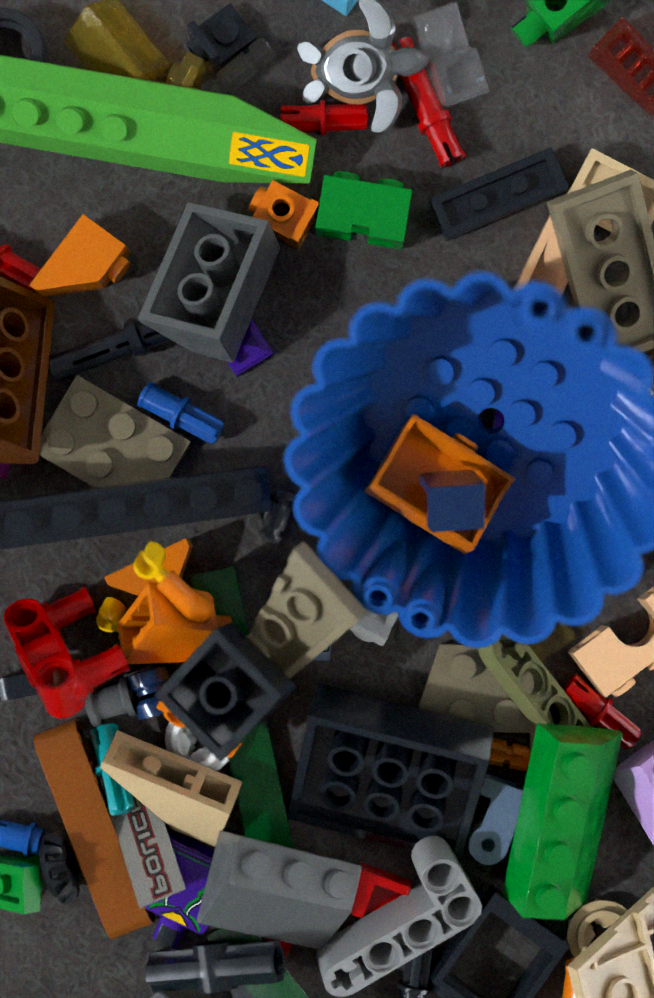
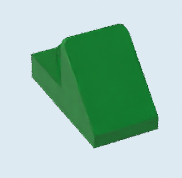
[0,855,42,915]

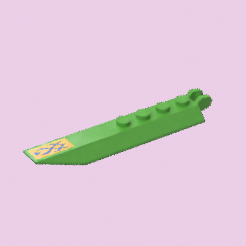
[0,54,317,183]

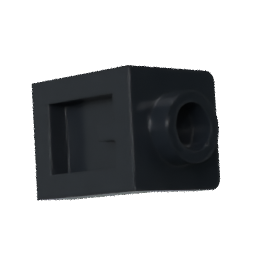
[186,3,257,72]

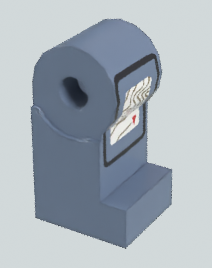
[467,773,524,865]

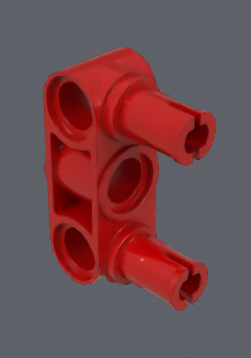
[3,587,130,718]

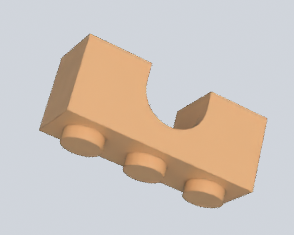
[567,586,654,697]

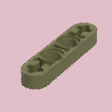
[478,633,592,729]

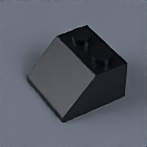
[155,622,297,762]

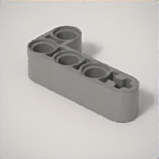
[316,836,482,997]

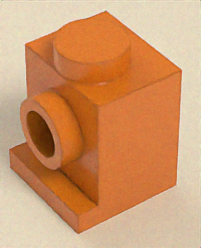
[249,180,319,250]

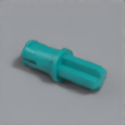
[90,723,134,816]

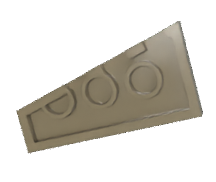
[247,541,367,679]

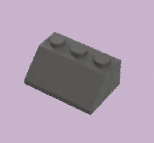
[138,202,281,363]
[196,830,362,950]

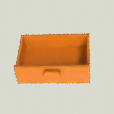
[364,414,515,554]

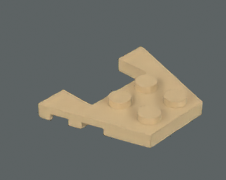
[567,887,654,998]

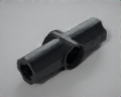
[145,940,286,993]

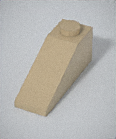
[100,730,242,847]

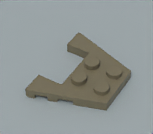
[418,644,554,751]

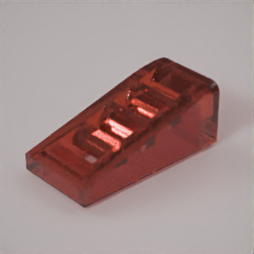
[588,17,654,116]

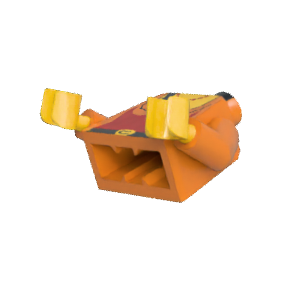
[96,542,233,664]

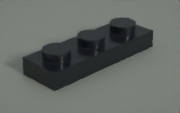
[429,147,569,242]

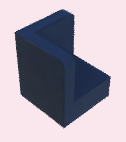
[420,470,485,532]

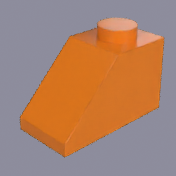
[30,214,131,297]

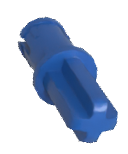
[137,382,225,444]

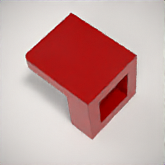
[350,862,412,919]

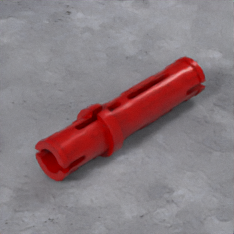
[391,37,466,169]

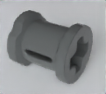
[85,677,137,727]

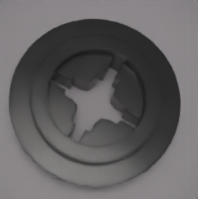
[39,830,80,904]

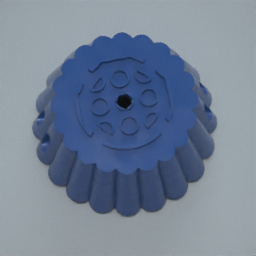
[284,272,654,648]

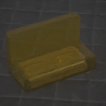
[65,0,170,80]

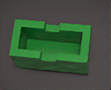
[315,171,412,250]

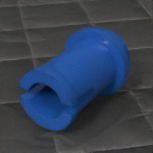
[0,819,46,858]

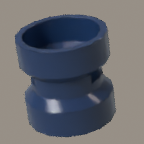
[126,663,172,720]

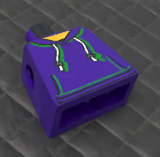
[145,830,214,948]

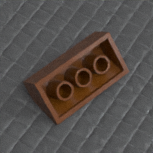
[0,277,55,464]

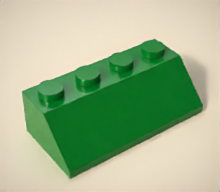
[502,723,623,920]

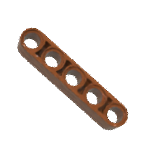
[33,718,155,940]

